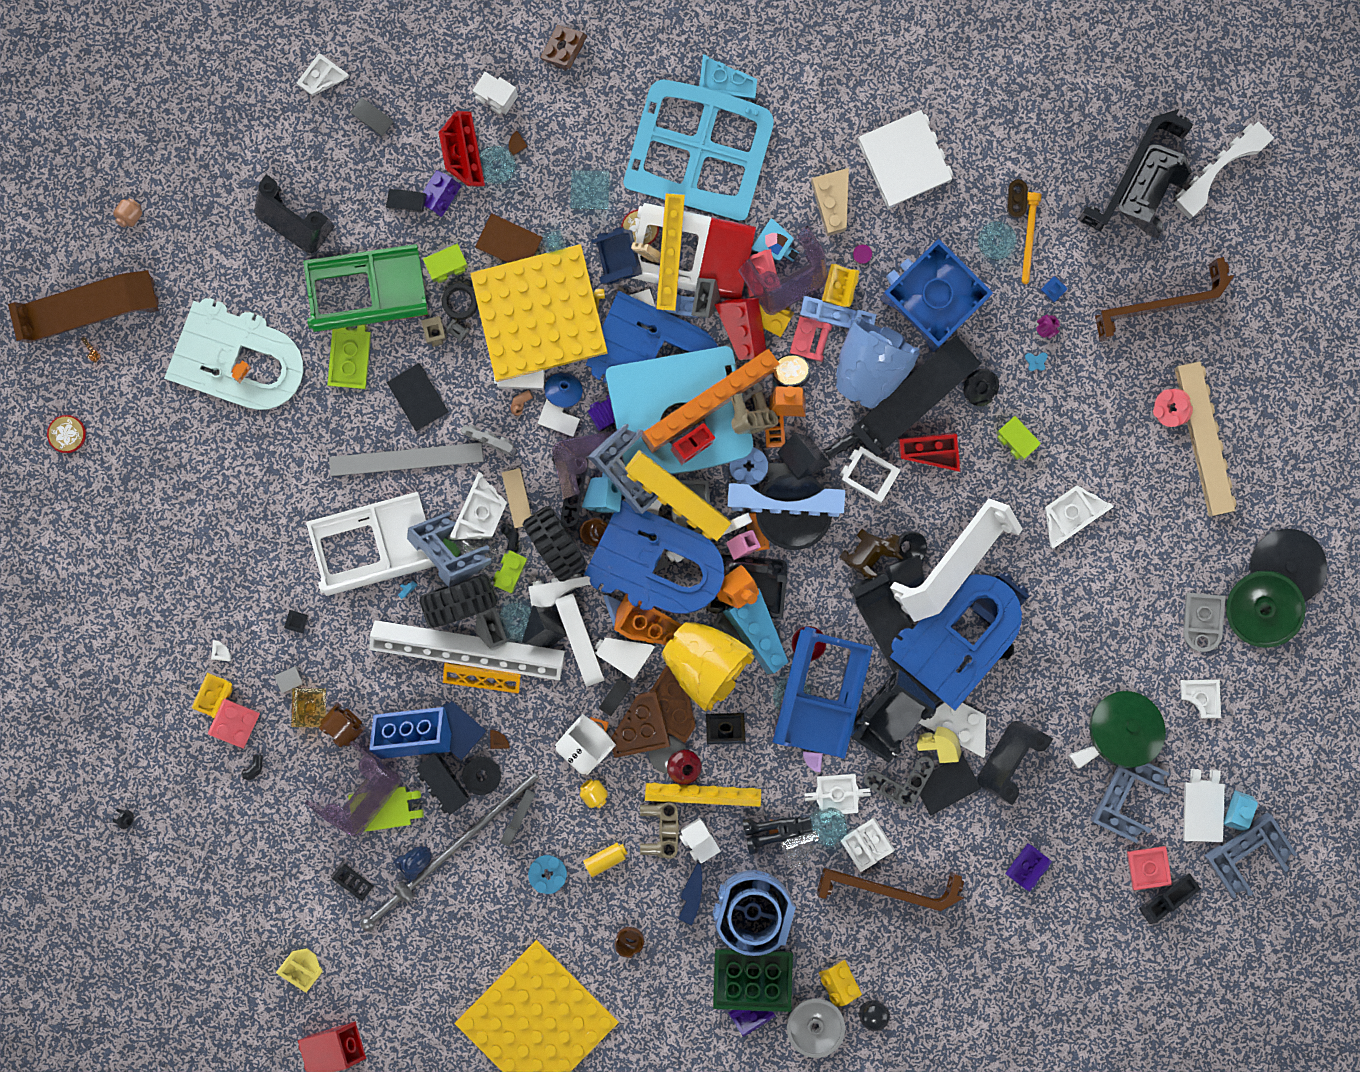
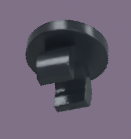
[112,809,134,829]

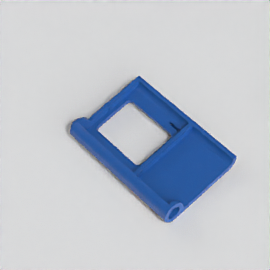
[772,626,873,759]

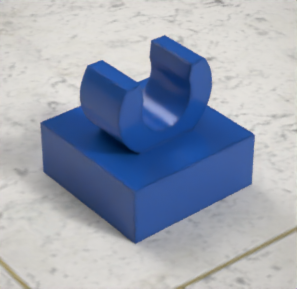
[1041,276,1068,303]

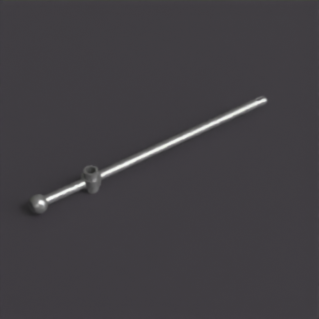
[360,773,539,932]

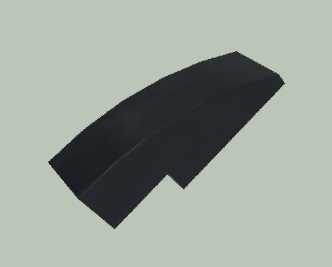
[1138,873,1201,924]

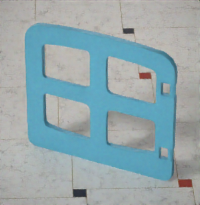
[623,80,774,221]

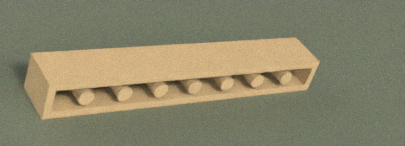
[1174,362,1236,517]

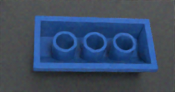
[369,707,451,759]

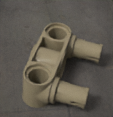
[730,392,778,434]
[640,802,679,859]

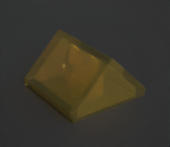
[291,688,326,727]

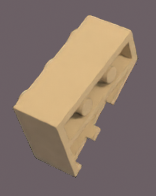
[811,168,849,236]

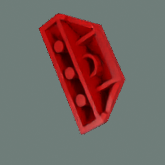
[438,111,485,187]

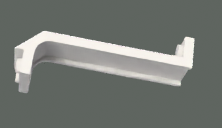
[890,499,1023,622]

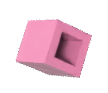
[726,530,760,560]

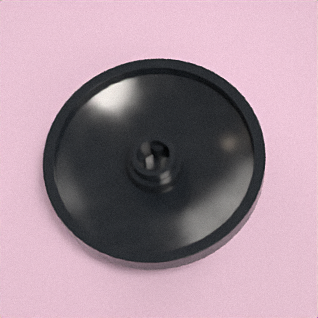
[756,473,832,550]
[1249,529,1327,602]

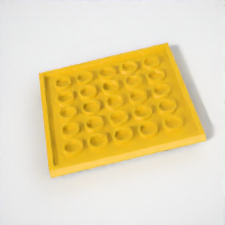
[470,244,608,382]
[454,940,619,1072]

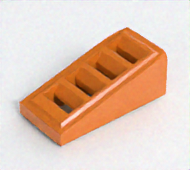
[765,415,785,449]

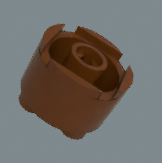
[319,703,365,748]

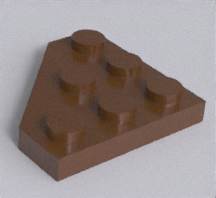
[650,665,696,743]
[611,690,671,758]

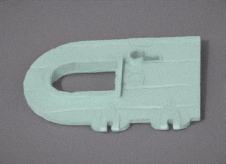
[164,298,303,410]

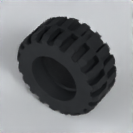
[522,506,588,582]
[419,574,497,628]

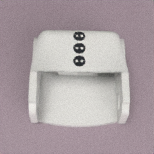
[555,714,616,775]

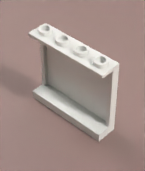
[857,110,953,209]

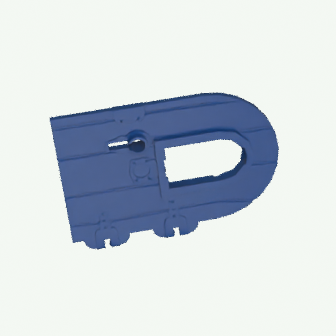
[585,291,718,405]
[584,500,724,614]
[890,574,1022,711]

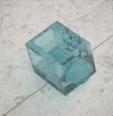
[542,230,565,254]

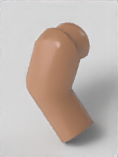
[511,390,533,416]

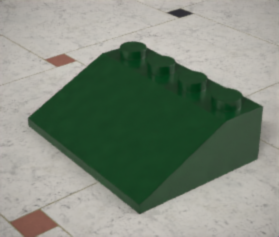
[713,948,793,1012]

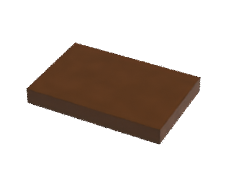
[475,213,543,263]

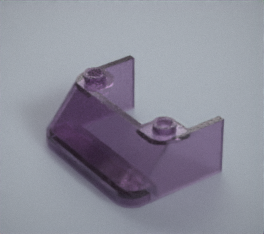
[738,225,828,315]
[552,431,641,499]
[305,741,401,837]

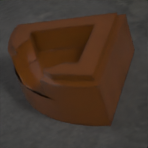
[509,131,528,157]
[490,730,510,749]

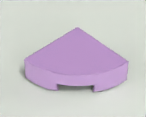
[803,751,823,773]

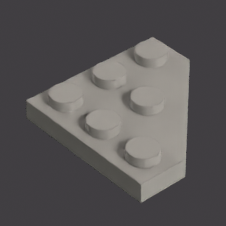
[461,424,517,458]

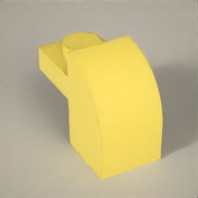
[917,727,961,763]

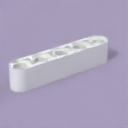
[555,593,605,687]

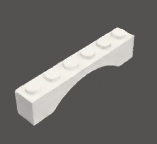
[1174,122,1274,220]
[529,574,603,608]

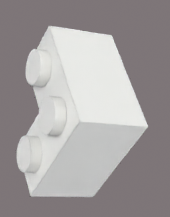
[473,72,518,115]
[679,818,721,863]

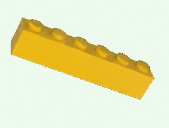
[625,450,732,541]

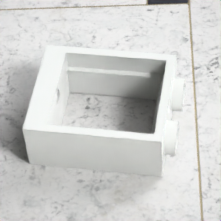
[840,447,900,504]

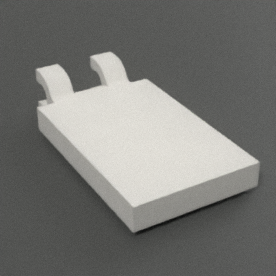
[1183,769,1225,842]

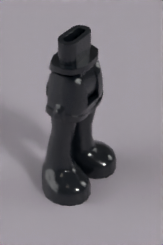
[743,816,813,855]

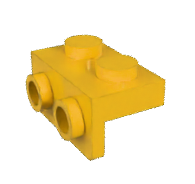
[822,264,859,307]
[759,295,794,337]
[191,672,233,718]
[819,960,862,1007]

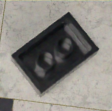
[416,753,472,815]

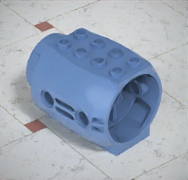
[712,870,796,956]

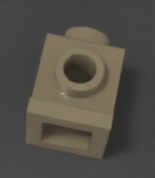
[421,316,447,347]

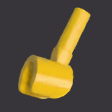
[594,289,605,310]

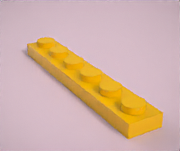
[656,193,685,311]
[645,783,761,807]

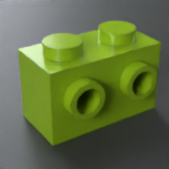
[423,243,468,283]
[996,416,1041,461]
[492,551,529,594]

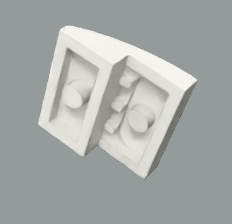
[840,817,895,872]

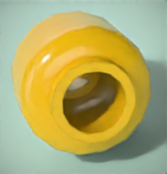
[579,779,608,808]

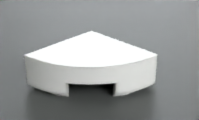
[211,640,231,661]

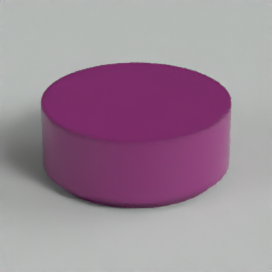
[853,244,872,264]

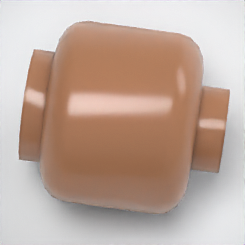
[113,198,142,228]

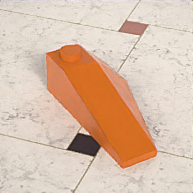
[614,594,682,646]

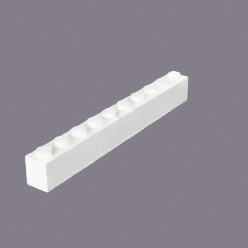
[369,620,565,680]

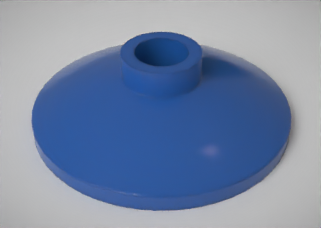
[544,373,583,408]

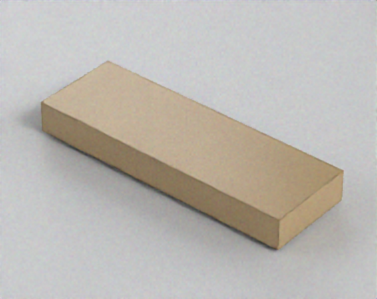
[502,468,531,529]

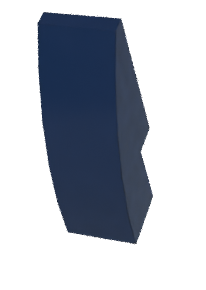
[678,862,702,926]

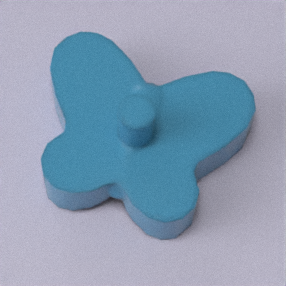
[1025,352,1047,371]
[398,581,418,599]

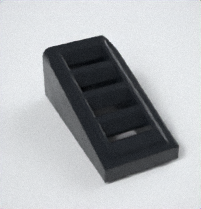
[331,861,374,901]

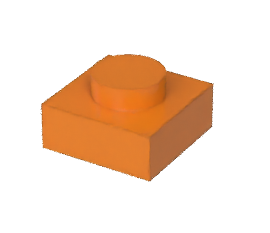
[231,361,251,383]

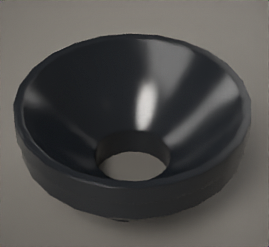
[897,531,927,561]

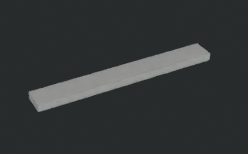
[329,443,484,477]

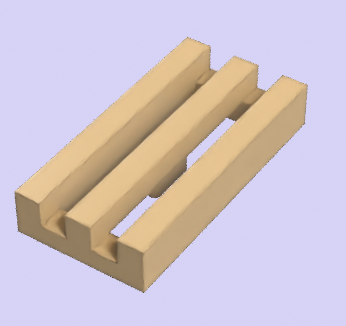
[631,242,661,264]

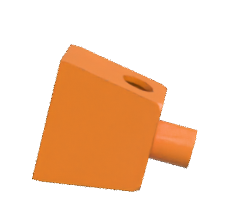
[769,386,806,417]
[717,565,759,609]

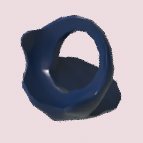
[393,846,432,883]

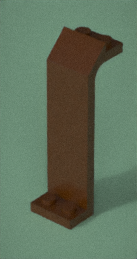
[1095,257,1235,342]
[8,270,159,343]
[816,868,964,911]

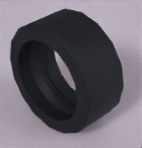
[441,283,478,320]
[599,678,631,717]

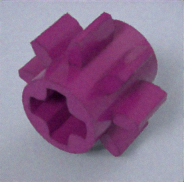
[1036,314,1060,339]

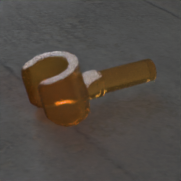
[81,337,101,363]

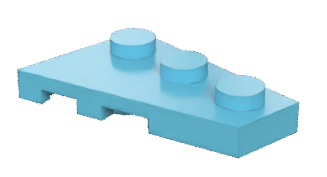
[699,54,757,100]

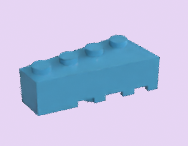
[723,588,788,674]

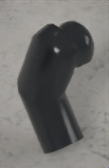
[500,524,519,552]
[241,755,263,781]

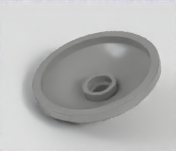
[787,998,845,1058]

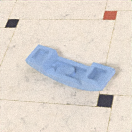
[800,296,877,329]

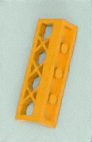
[443,662,521,693]

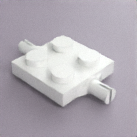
[804,774,871,816]

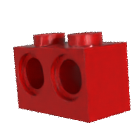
[670,423,715,465]

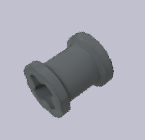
[445,318,470,343]

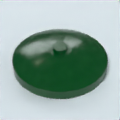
[1226,571,1306,648]
[1089,691,1166,768]

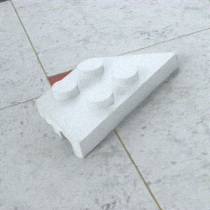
[449,472,507,540]
[1045,485,1113,549]
[918,702,986,758]

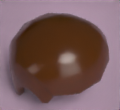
[580,518,608,547]
[614,927,645,958]

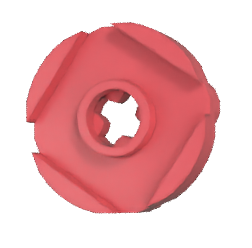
[1153,389,1193,427]

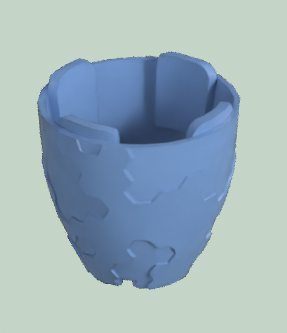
[836,317,920,408]

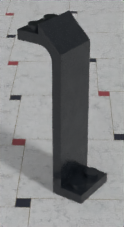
[1077,109,1193,232]
[851,335,982,457]
[848,570,941,703]

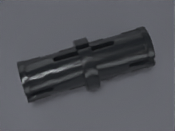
[823,431,862,460]

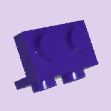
[422,170,461,217]
[1005,843,1052,892]
[728,1010,776,1037]

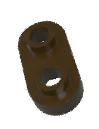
[1007,179,1028,218]

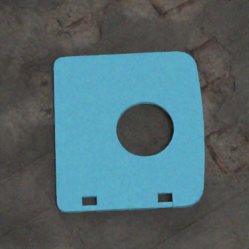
[605,346,753,474]

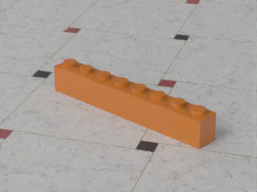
[641,349,780,453]

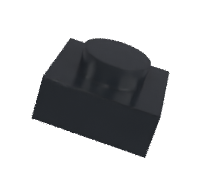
[284,610,309,634]

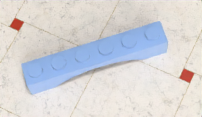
[728,483,845,517]

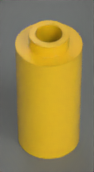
[583,842,628,878]

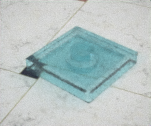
[570,170,610,210]

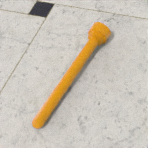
[1022,192,1042,284]

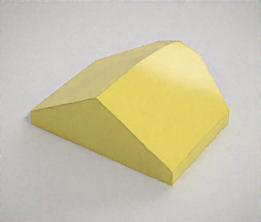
[276,948,322,993]

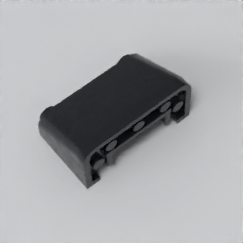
[1118,144,1192,239]
[254,174,335,253]
[706,554,787,619]
[851,669,936,763]
[977,721,1053,805]

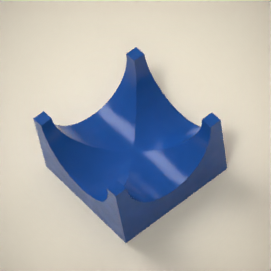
[880,238,993,353]

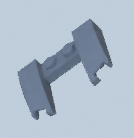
[588,424,658,514]
[407,512,491,587]
[1090,763,1170,843]
[1204,813,1297,898]

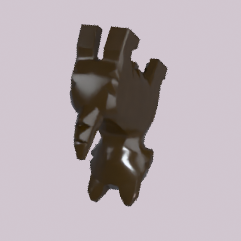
[839,529,903,579]

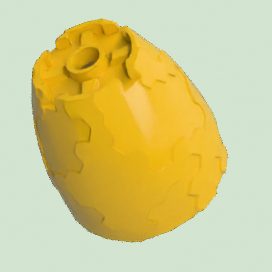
[661,622,755,711]

